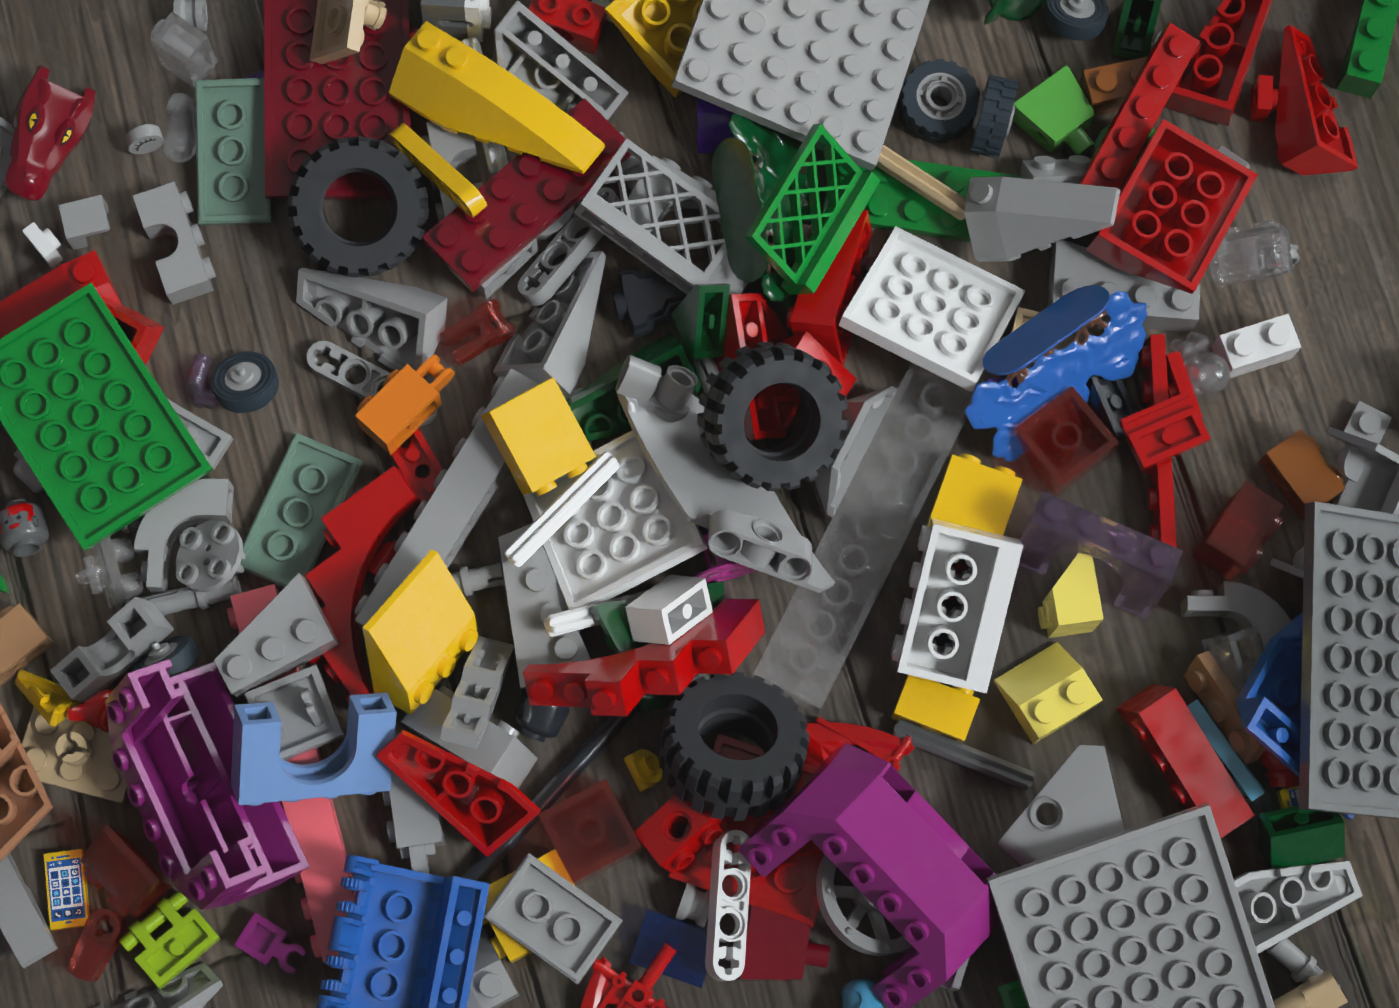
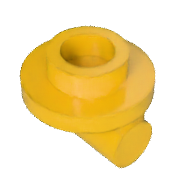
[623,749,662,793]

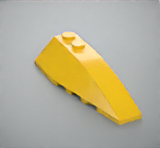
[389,21,605,174]

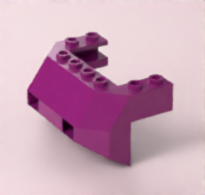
[105,659,310,911]
[737,743,999,1008]

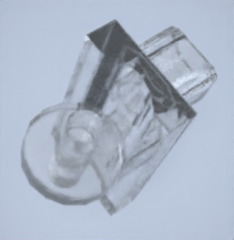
[76,536,143,609]

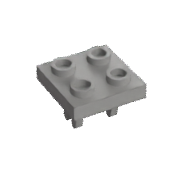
[245,665,345,760]

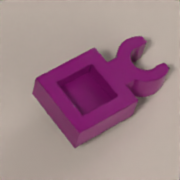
[234,912,308,974]

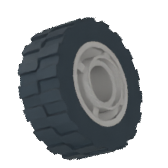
[898,59,980,143]
[970,74,1018,159]

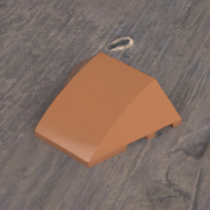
[0,702,53,862]

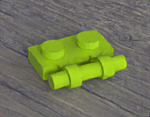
[118,890,220,990]

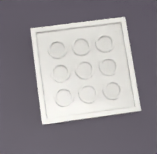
[838,227,1025,392]
[523,430,708,610]

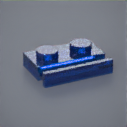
[629,909,707,988]

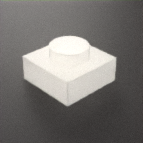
[22,222,63,268]

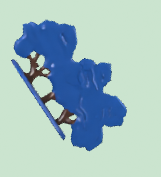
[965,285,1148,462]

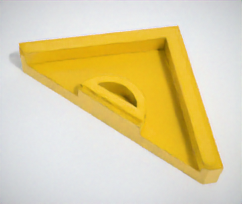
[15,670,82,727]

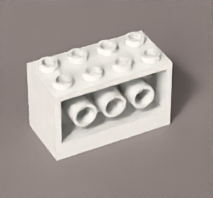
[891,518,1023,694]

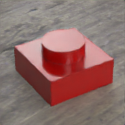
[1250,75,1278,122]

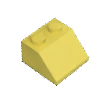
[1038,545,1104,638]
[994,642,1103,744]

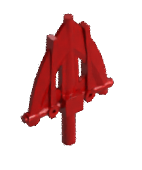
[805,717,915,771]
[581,942,677,1008]

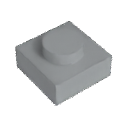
[1343,401,1392,444]

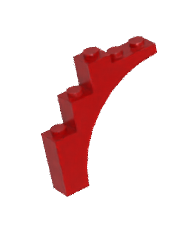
[305,466,422,703]
[523,599,765,716]

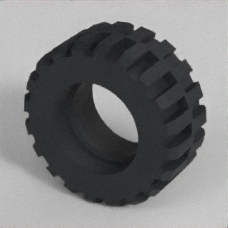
[287,136,429,278]
[697,342,849,492]
[658,672,809,821]

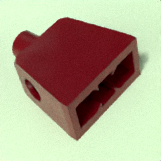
[739,906,830,981]

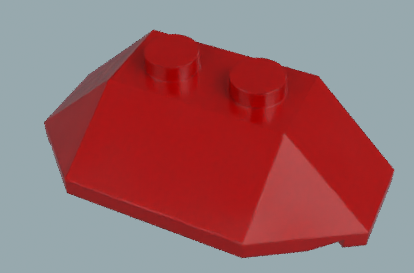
[715,293,800,440]

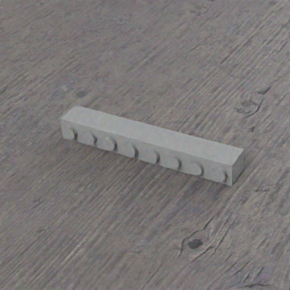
[354,368,539,630]

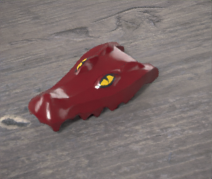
[3,65,95,201]

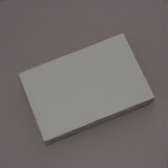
[484,853,623,985]

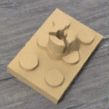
[310,0,387,64]
[22,707,128,805]

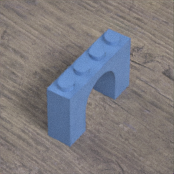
[231,692,396,806]

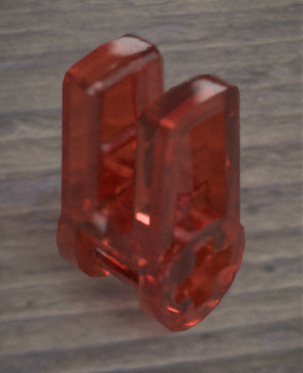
[439,299,516,366]
[67,909,127,982]

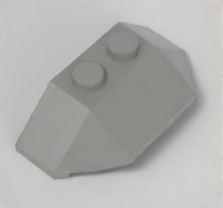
[494,1,629,120]
[810,386,898,525]

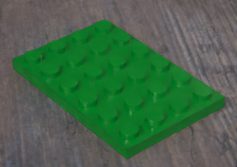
[0,283,214,551]

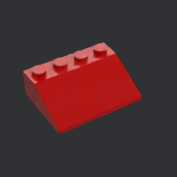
[1086,119,1258,294]

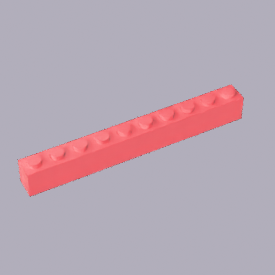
[227,584,356,963]

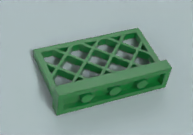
[745,123,880,295]

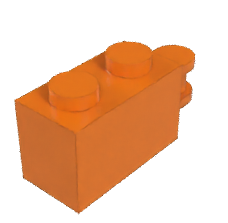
[355,354,455,456]

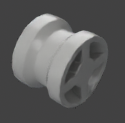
[173,0,208,32]
[675,883,710,928]

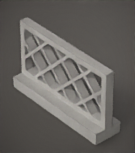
[574,138,727,294]

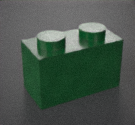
[1258,806,1345,869]

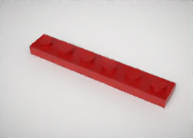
[1078,22,1200,189]
[1139,334,1177,557]

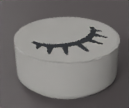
[125,124,164,154]

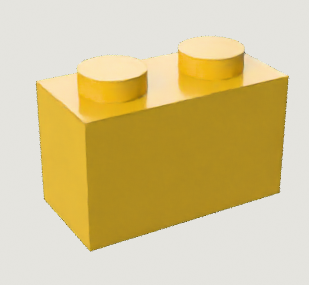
[891,675,980,743]

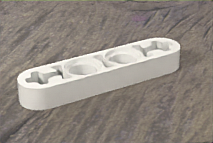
[705,830,751,981]

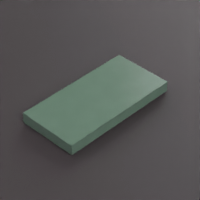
[195,78,273,226]
[240,432,364,588]

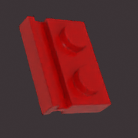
[1118,391,1211,471]

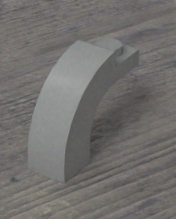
[134,479,234,594]
[1180,581,1291,663]

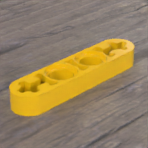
[388,123,487,218]

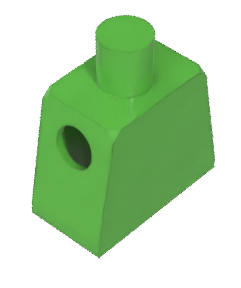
[1013,65,1095,156]

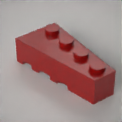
[1165,0,1273,127]
[1116,684,1255,839]

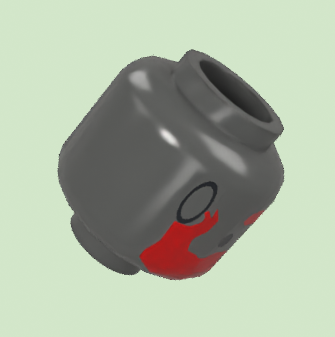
[0,499,49,557]

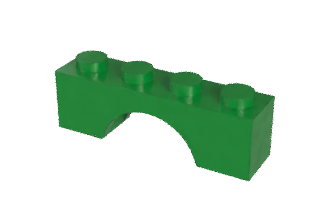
[1336,0,1399,99]

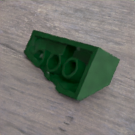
[566,332,704,441]

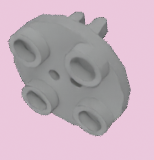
[176,520,245,592]

